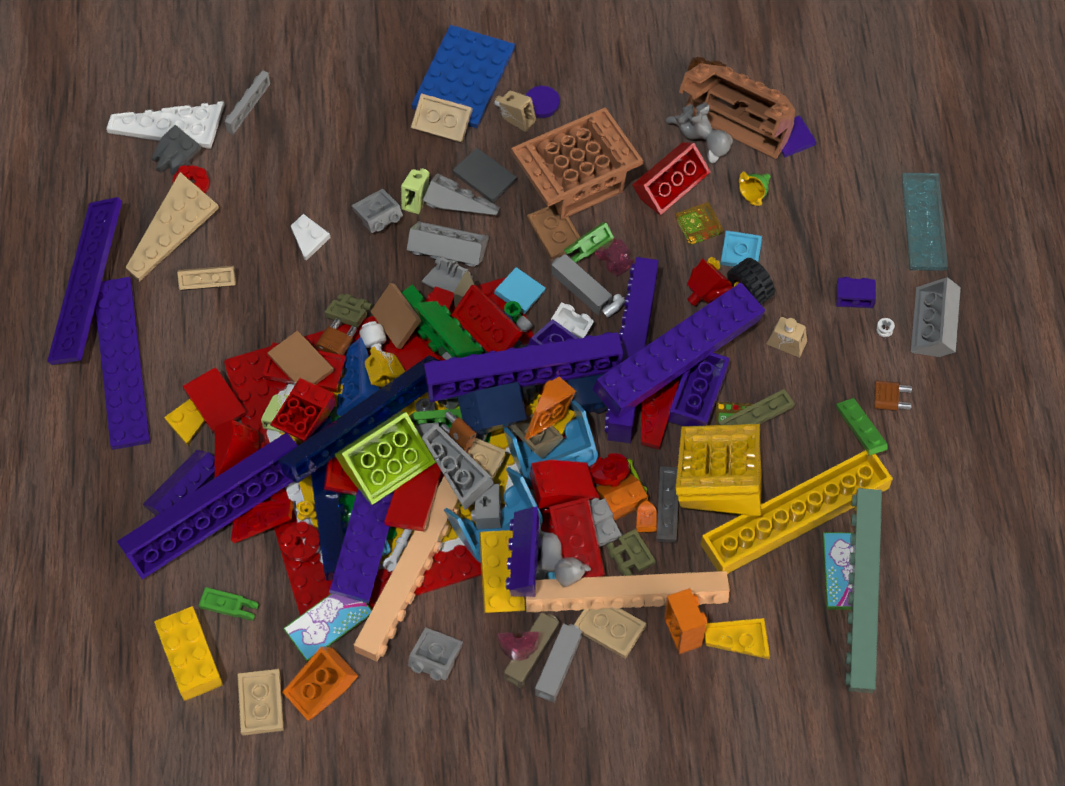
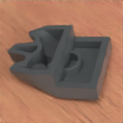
[151,125,202,175]

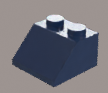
[567,374,608,413]

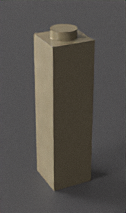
[504,612,559,689]

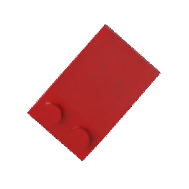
[215,419,259,478]
[530,460,597,509]

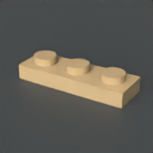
[177,265,236,290]

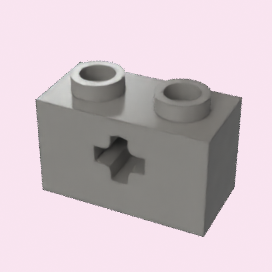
[472,484,501,529]

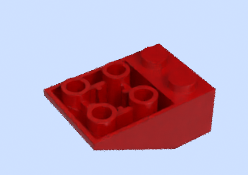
[270,378,336,442]

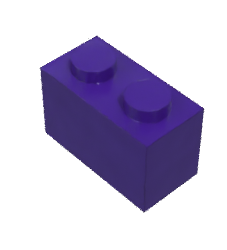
[836,277,876,308]

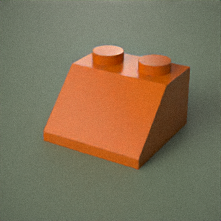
[595,473,648,521]

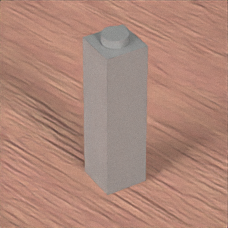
[552,254,612,316]
[535,624,582,703]

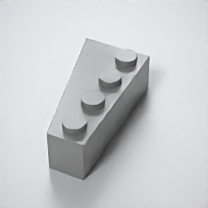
[422,424,493,510]

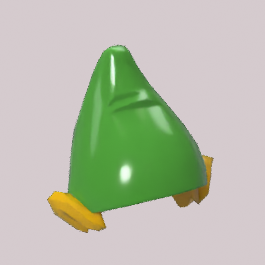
[739,171,770,206]

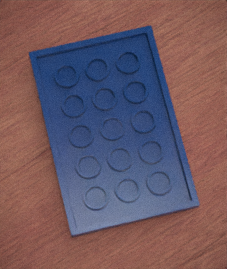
[411,25,515,129]

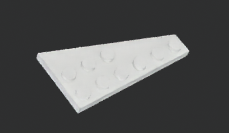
[107,101,225,149]

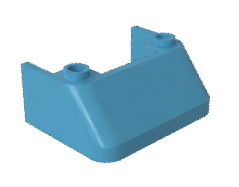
[503,400,598,487]
[444,467,543,563]

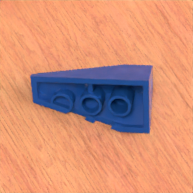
[337,337,380,416]

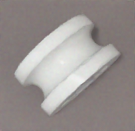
[876,318,895,337]

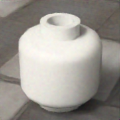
[359,321,387,348]

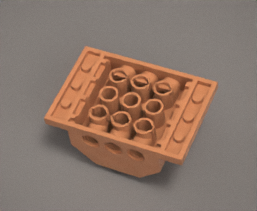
[511,107,643,220]

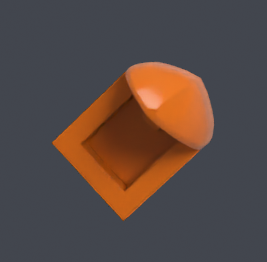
[636,500,657,532]

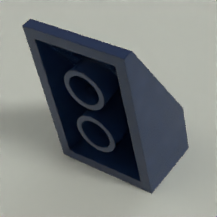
[457,382,528,437]

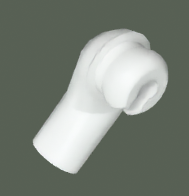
[602,294,625,318]

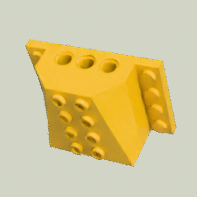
[676,424,762,516]

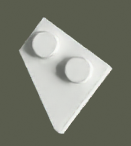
[291,214,331,261]

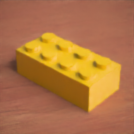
[154,606,223,701]

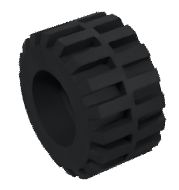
[727,258,775,305]

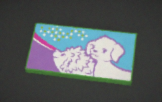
[822,532,853,610]
[283,594,372,662]

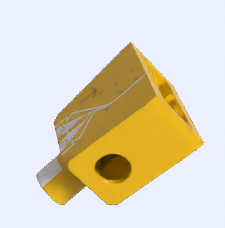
[364,346,409,390]

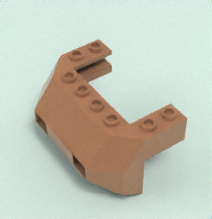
[679,64,795,159]

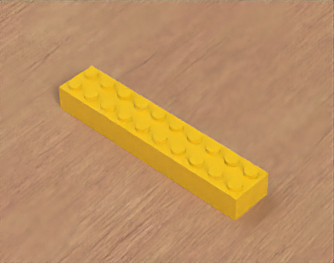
[701,450,893,574]

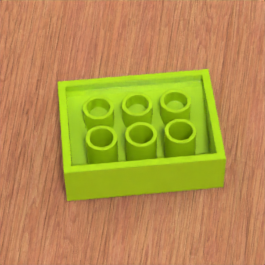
[335,412,436,505]

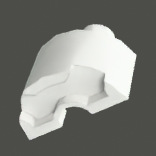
[551,302,594,339]

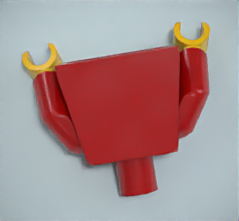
[687,257,740,306]

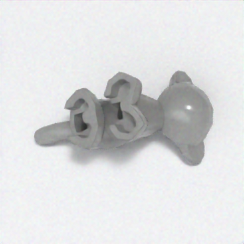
[666,103,733,163]
[536,522,591,587]

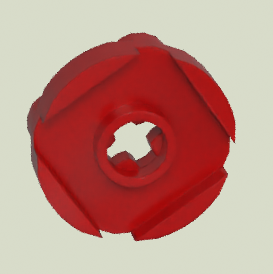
[172,165,210,193]
[590,453,630,487]
[280,521,321,562]

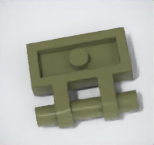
[325,293,373,328]
[606,529,656,576]

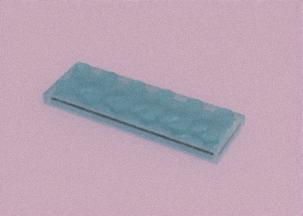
[902,173,948,270]

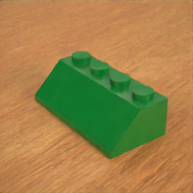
[414,301,483,358]

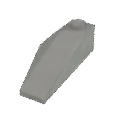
[423,173,500,215]

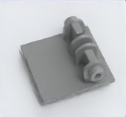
[422,256,473,292]

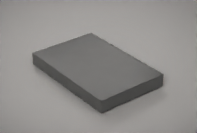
[453,148,517,203]

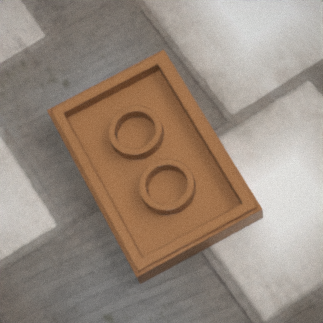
[527,204,580,260]
[371,283,421,349]
[268,330,334,385]

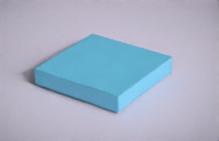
[720,230,762,267]
[494,267,546,314]

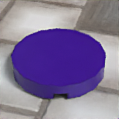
[525,86,560,118]

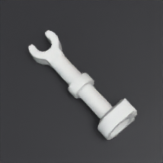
[382,529,412,572]

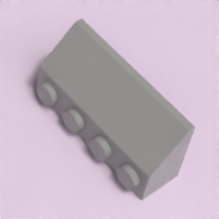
[407,221,489,267]
[911,277,961,357]

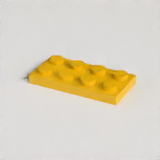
[479,530,525,613]

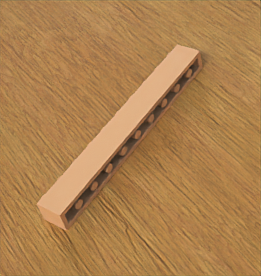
[354,476,461,662]
[525,571,730,613]

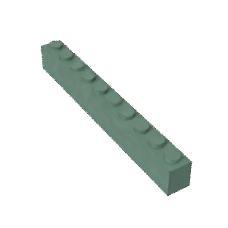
[845,488,882,693]

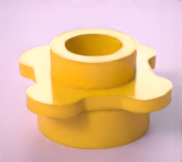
[296,500,317,520]

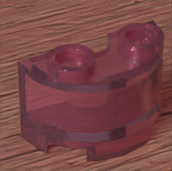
[595,238,635,277]
[497,632,539,661]

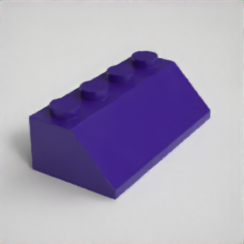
[143,450,215,516]
[506,507,540,597]

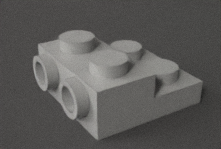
[352,189,403,233]
[590,498,622,547]
[408,628,463,681]

